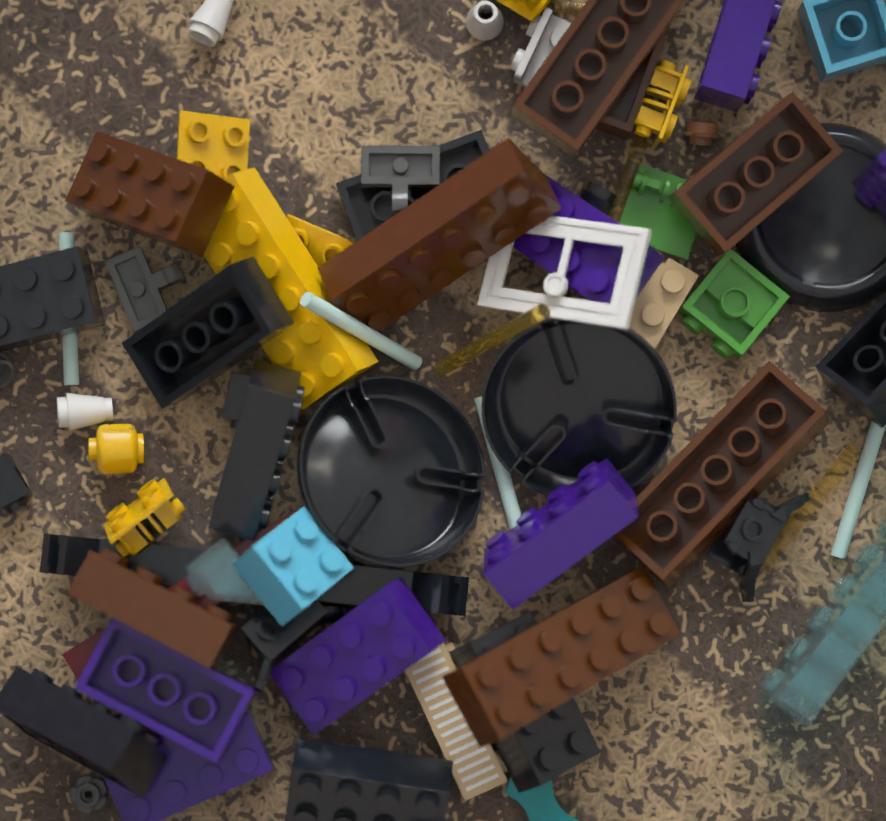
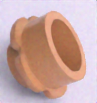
[683,119,721,146]

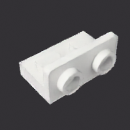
[510,7,571,87]

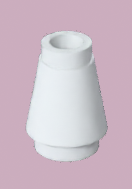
[188,0,234,47]
[466,1,504,40]
[57,393,113,431]

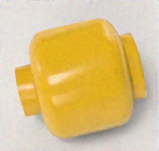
[88,424,144,474]

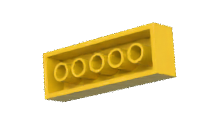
[204,167,379,410]

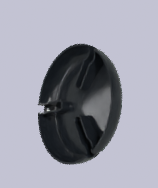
[736,123,886,312]
[481,318,677,496]
[297,375,485,568]

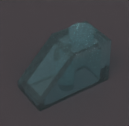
[185,538,264,605]

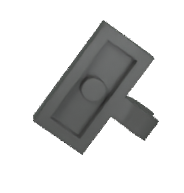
[361,145,440,216]
[105,246,185,333]

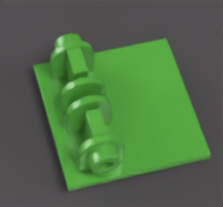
[619,164,697,260]

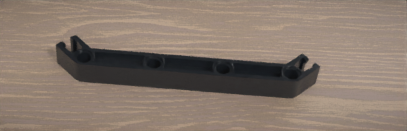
[39,533,469,616]

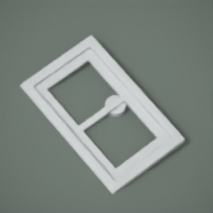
[477,216,651,330]

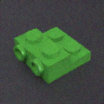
[678,248,790,360]

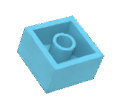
[797,0,886,83]
[232,506,354,626]

